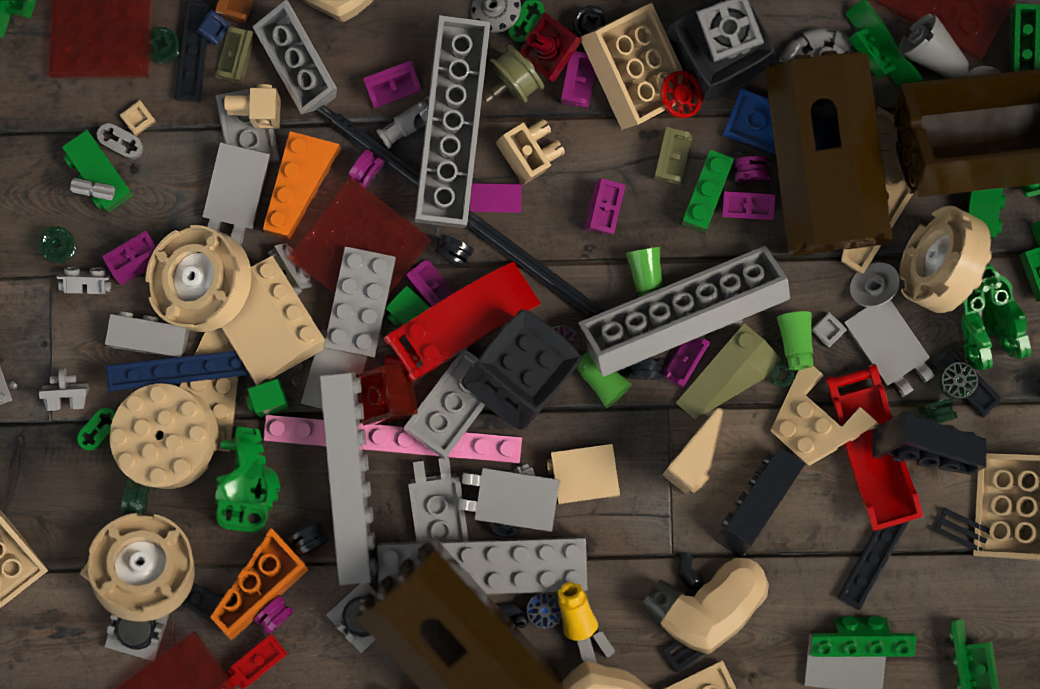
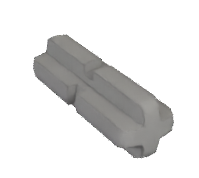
[70,178,115,200]

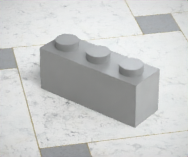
[105,311,189,358]

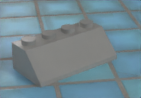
[253,0,337,114]

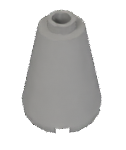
[899,14,969,79]

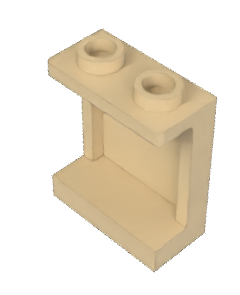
[547,444,620,505]

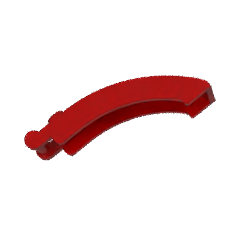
[383,261,541,382]
[826,364,924,531]

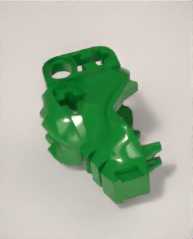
[961,263,1031,371]
[215,426,281,533]

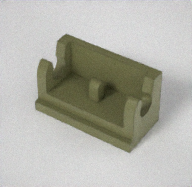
[215,27,255,85]
[654,126,692,186]

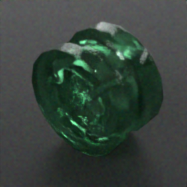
[770,364,795,388]

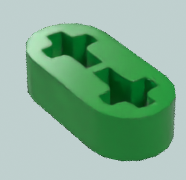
[509,0,544,45]
[77,408,116,451]

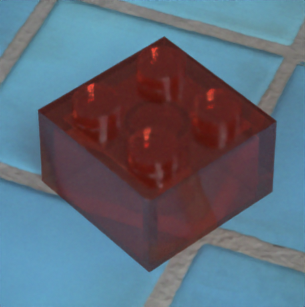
[356,364,418,426]

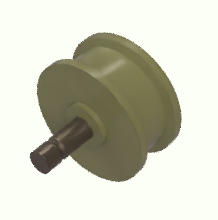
[482,44,544,104]

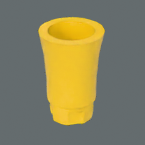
[558,582,598,641]

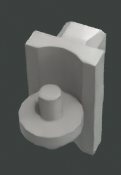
[39,368,89,411]

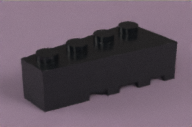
[872,412,986,475]
[715,447,805,558]

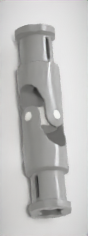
[376,96,429,149]

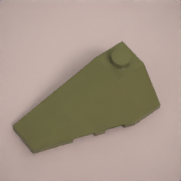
[676,323,781,420]

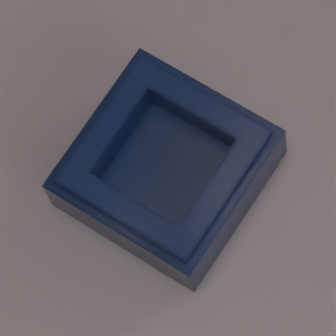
[195,9,231,46]

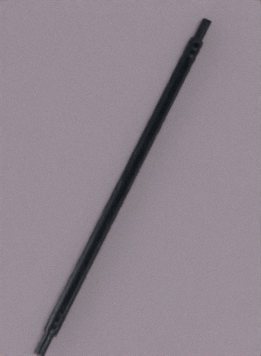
[315,105,606,317]

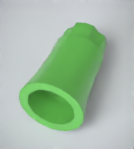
[625,247,663,298]
[776,311,814,370]
[576,351,632,408]

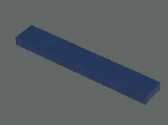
[105,351,250,392]

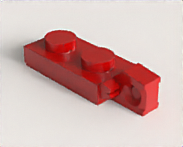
[221,634,289,689]

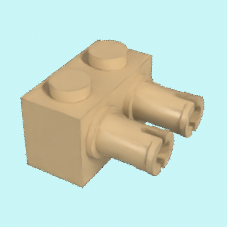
[224,84,280,129]
[496,119,565,185]

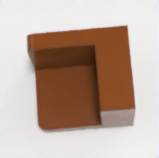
[215,0,254,25]

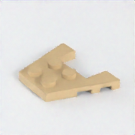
[771,366,879,466]

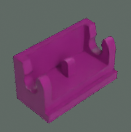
[561,50,595,109]
[363,60,422,109]
[584,178,626,235]
[470,182,522,213]
[721,190,775,220]
[102,231,156,286]
[406,260,455,307]
[662,338,710,389]

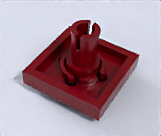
[518,12,582,82]

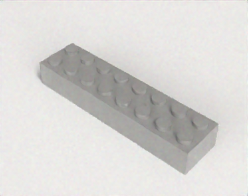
[414,15,490,228]
[578,246,790,377]
[320,372,378,585]
[377,536,587,594]

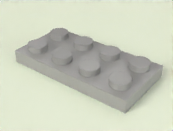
[324,247,396,358]
[403,349,486,460]

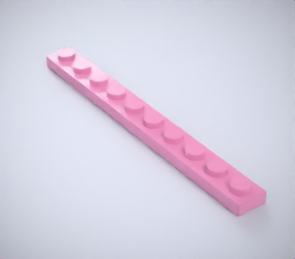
[264,415,522,464]

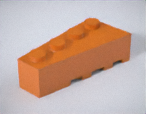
[263,131,341,240]
[211,528,309,641]

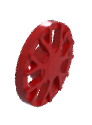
[660,71,703,119]

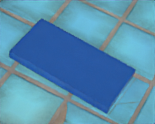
[723,88,836,157]

